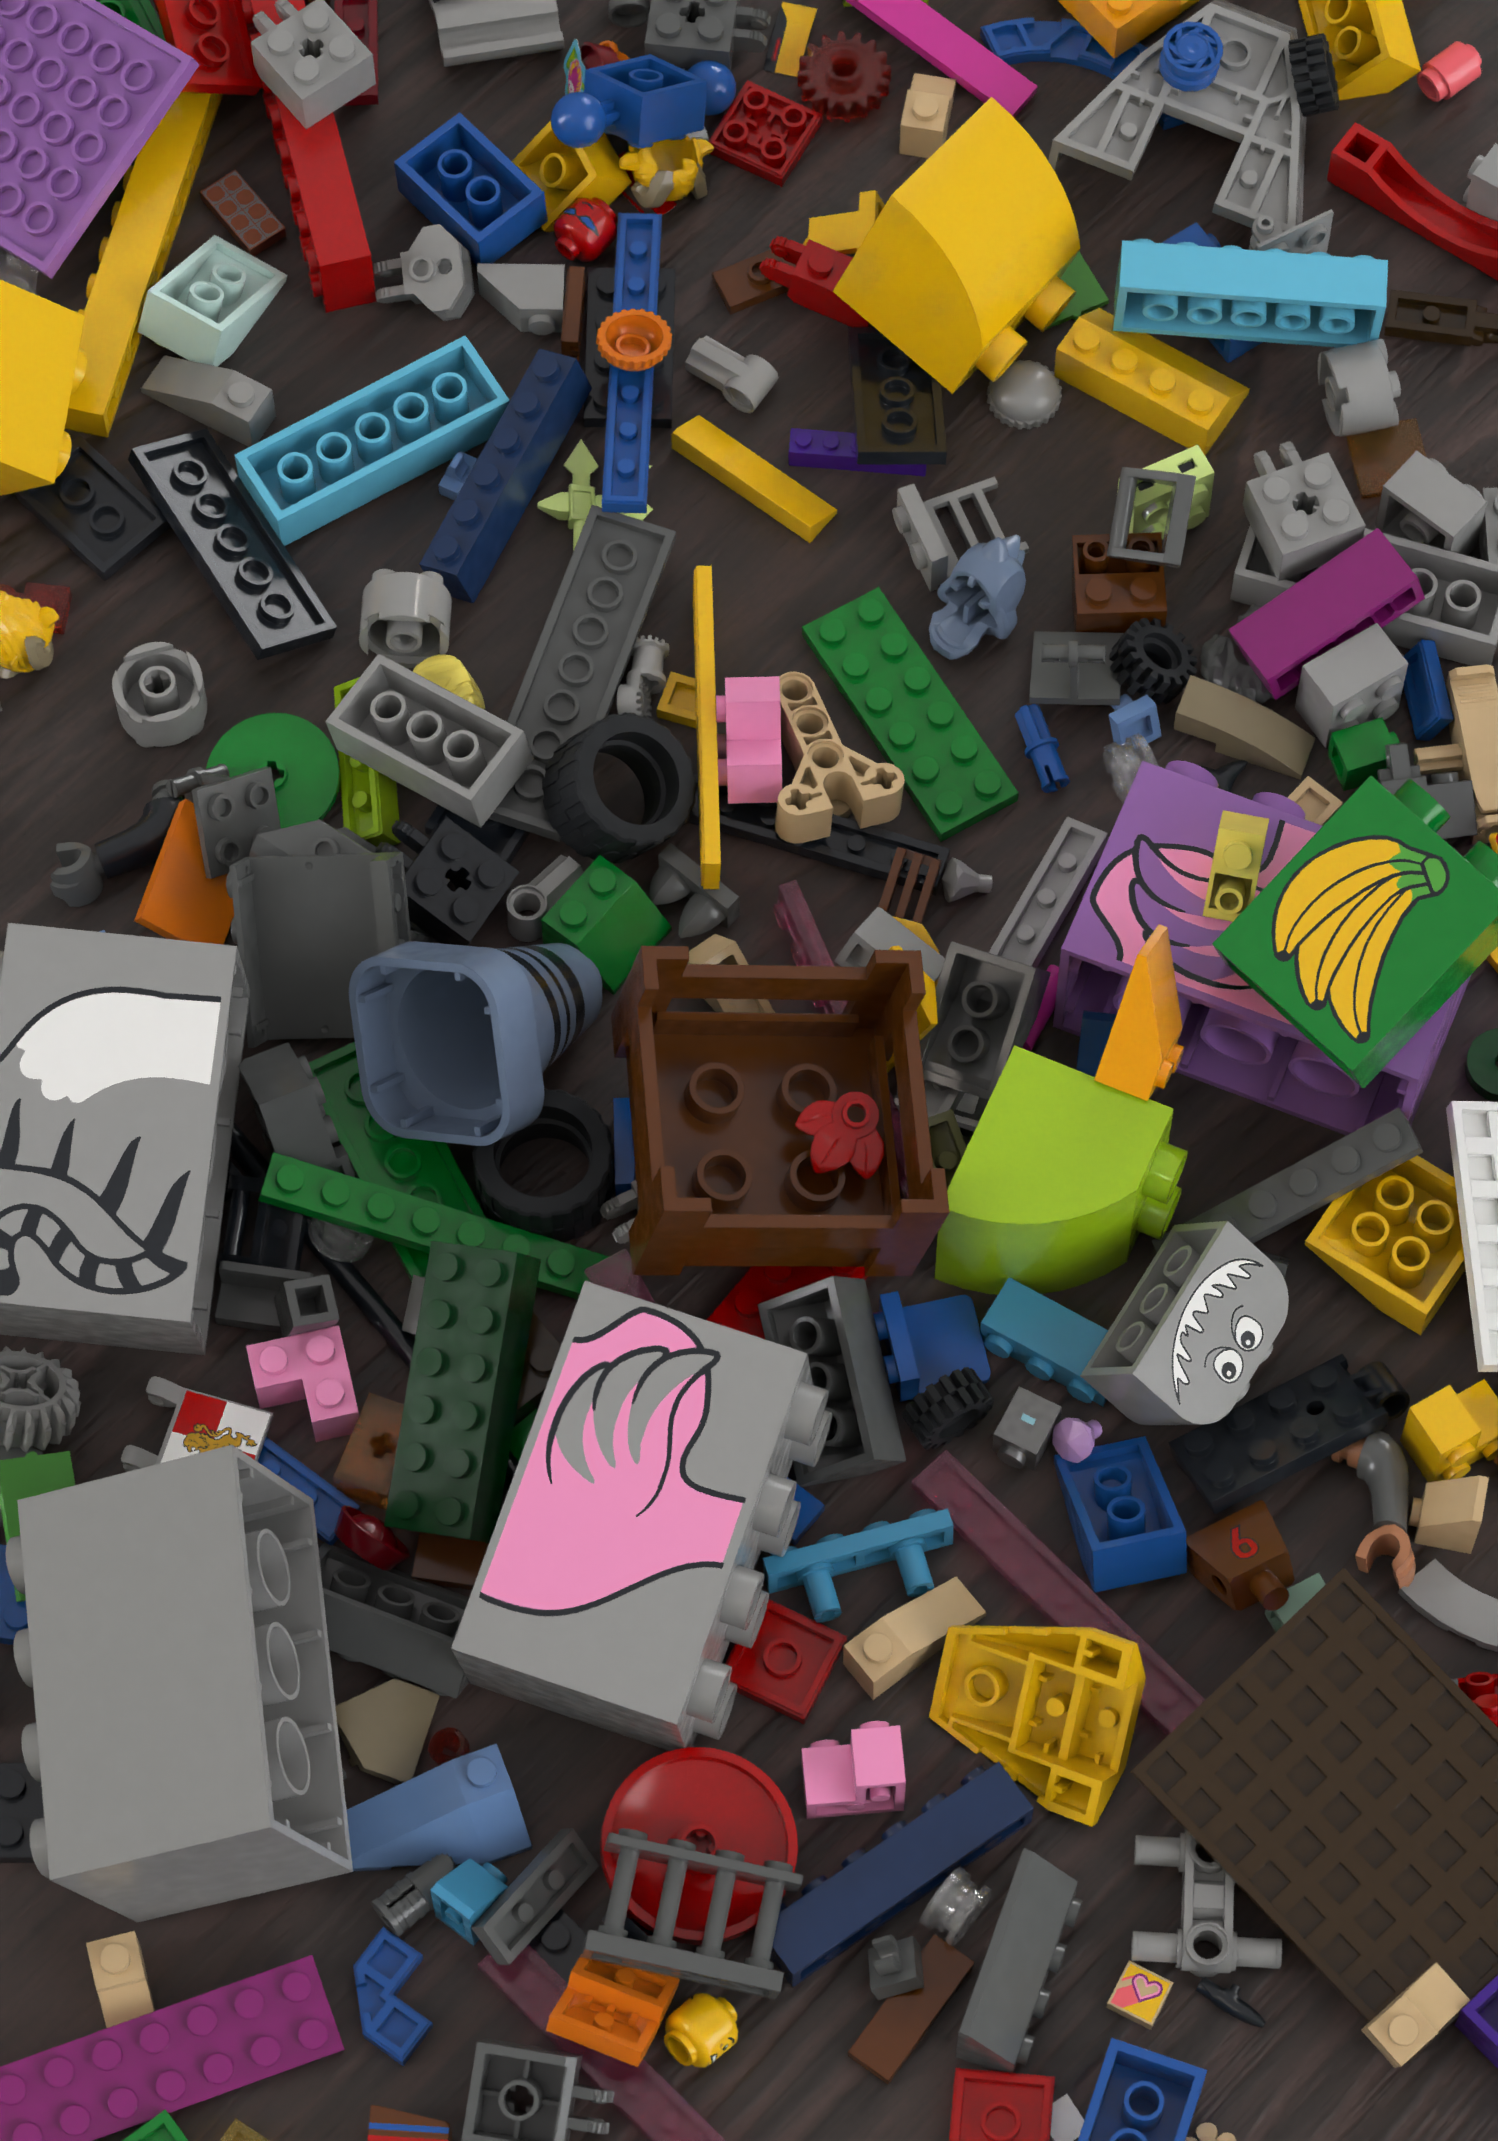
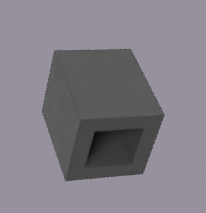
[274,1274,340,1337]

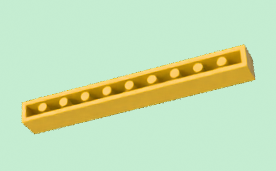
[64,92,223,438]

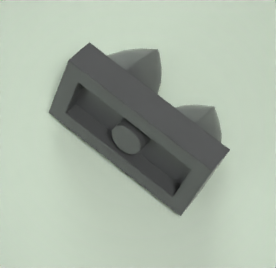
[649,843,740,938]

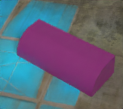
[1228,528,1425,700]

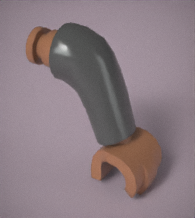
[1331,1430,1416,1589]

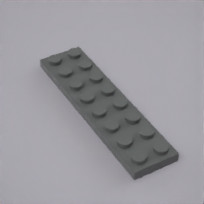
[488,505,676,842]

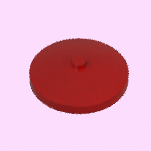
[600,1747,798,1945]

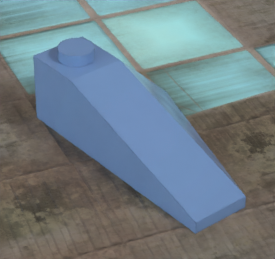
[347,1743,532,1871]

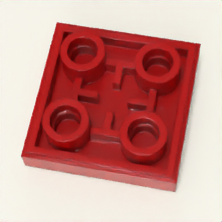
[708,80,823,187]

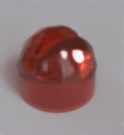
[428,1727,471,1766]

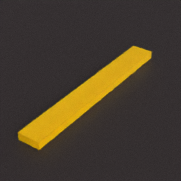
[693,566,721,889]

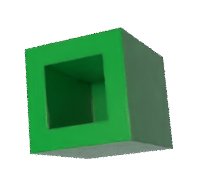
[1327,717,1400,791]

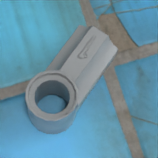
[685,335,779,413]
[506,855,584,942]

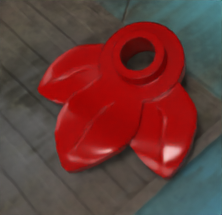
[795,1091,884,1180]

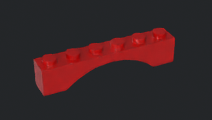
[1327,122,1498,281]

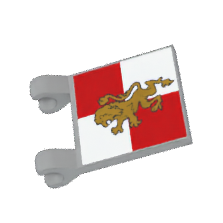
[121,1376,274,1472]

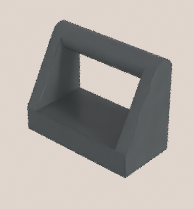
[1107,467,1196,569]

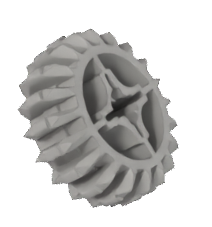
[0,1346,81,1453]

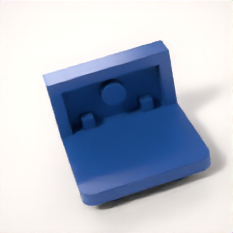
[873,1291,991,1402]

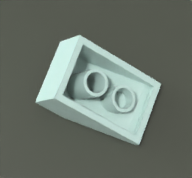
[137,235,288,367]

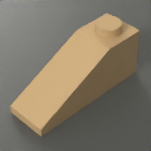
[843,1576,986,1700]

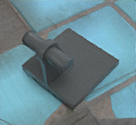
[1029,631,1124,705]
[166,763,281,879]

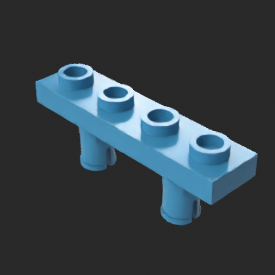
[763,1508,954,1622]

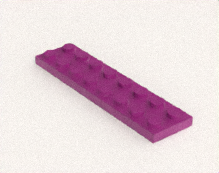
[0,1955,345,2141]

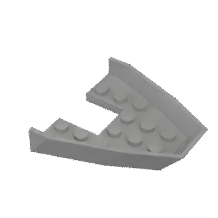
[1048,0,1307,232]

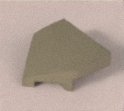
[335,1678,440,1785]

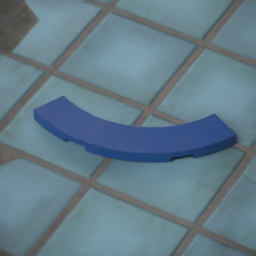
[980,18,1187,130]

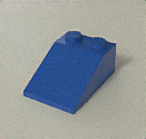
[1053,1436,1187,1593]

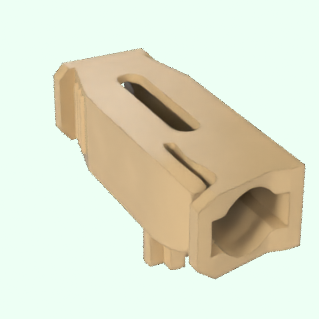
[1413,664,1498,845]

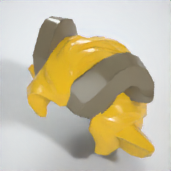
[619,135,714,208]
[0,590,59,679]

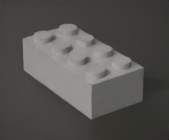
[325,653,534,827]

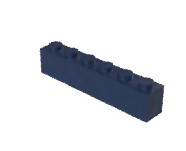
[419,348,592,604]
[770,1762,1034,1987]

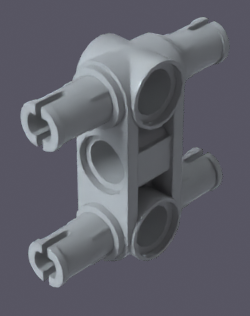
[1131,1831,1282,1978]

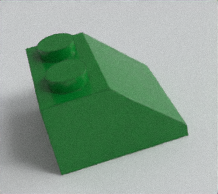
[541,855,672,995]

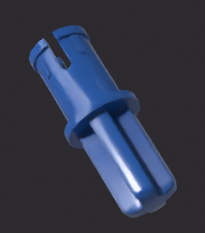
[1015,704,1070,793]

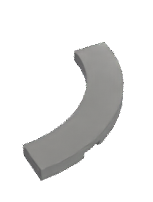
[1398,1559,1498,1652]

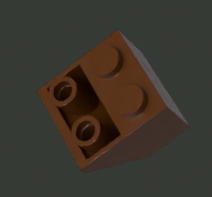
[1072,532,1167,633]

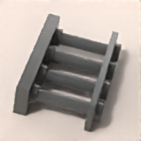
[581,1828,803,1999]

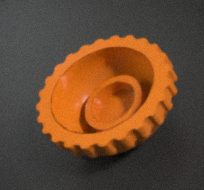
[596,308,672,372]

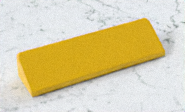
[671,415,837,543]

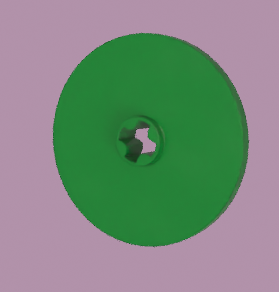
[206,713,340,828]

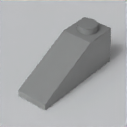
[141,355,276,447]

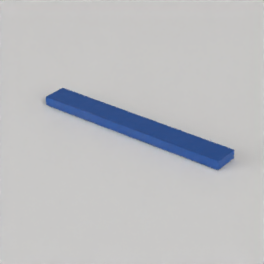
[602,213,662,513]

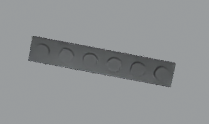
[1152,1107,1424,1252]

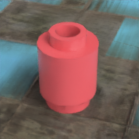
[1417,41,1482,102]

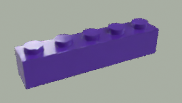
[789,428,927,477]

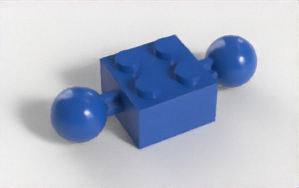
[551,54,736,148]

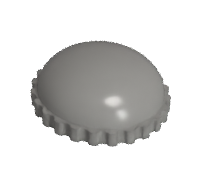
[987,360,1062,430]

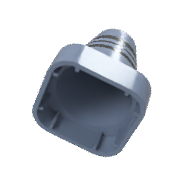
[349,941,602,1146]

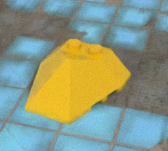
[929,1625,1146,1827]

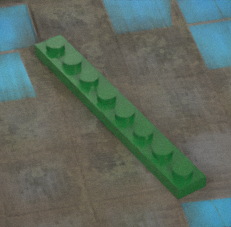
[258,1152,632,1300]

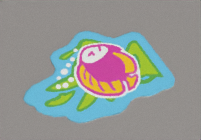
[564,39,586,95]

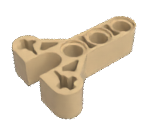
[775,671,905,844]

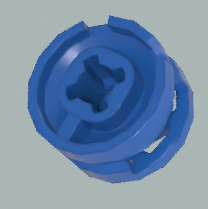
[1159,21,1223,92]

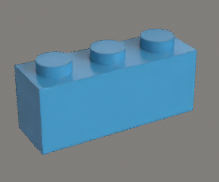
[980,1278,1108,1406]

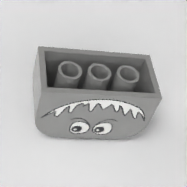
[1080,1221,1289,1426]

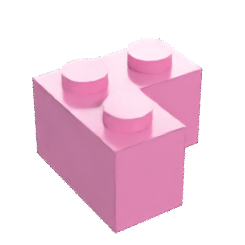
[716,676,782,804]
[246,1325,362,1442]
[801,1721,906,1819]

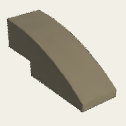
[1174,675,1315,780]

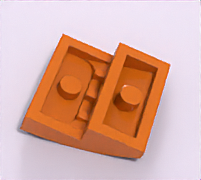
[546,1956,680,2067]

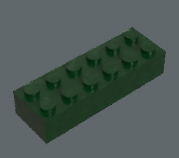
[384,1241,541,1543]

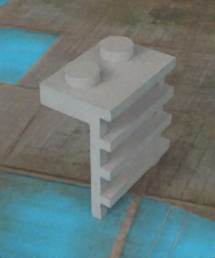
[892,476,1029,592]

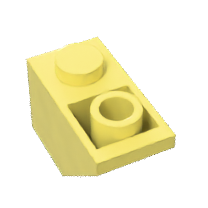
[1202,810,1269,922]

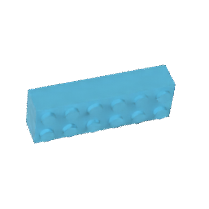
[1113,239,1388,348]
[235,335,510,546]

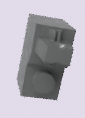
[1377,743,1478,839]

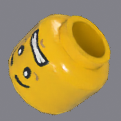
[664,1993,738,2068]

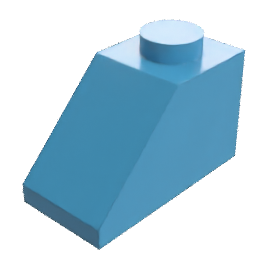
[430,1858,508,1946]

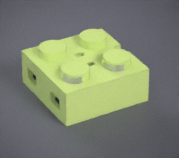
[1117,444,1215,540]

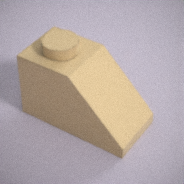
[1408,1475,1489,1554]

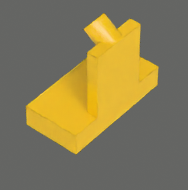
[803,190,885,255]

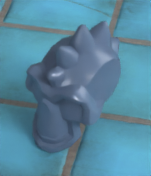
[929,535,1026,660]

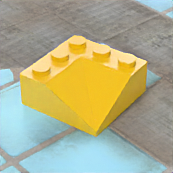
[1305,1155,1466,1336]

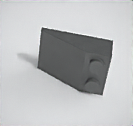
[920,941,1051,1100]

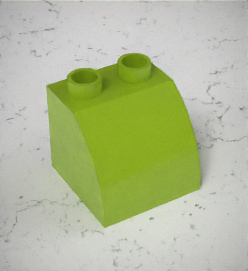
[935,1045,1188,1295]

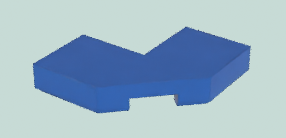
[353,1927,433,2066]

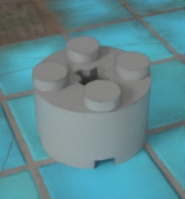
[1317,339,1401,437]
[359,569,452,668]
[112,642,208,748]

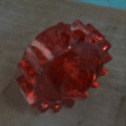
[797,31,891,122]

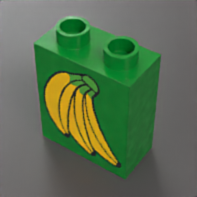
[1212,775,1498,1089]

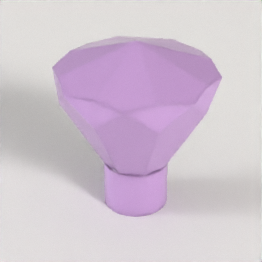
[1052,1418,1102,1463]

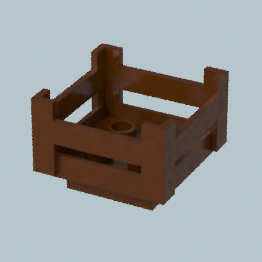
[611,946,949,1276]

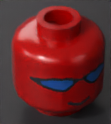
[553,198,618,262]

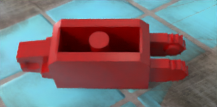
[759,236,870,327]

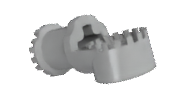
[617,635,670,717]

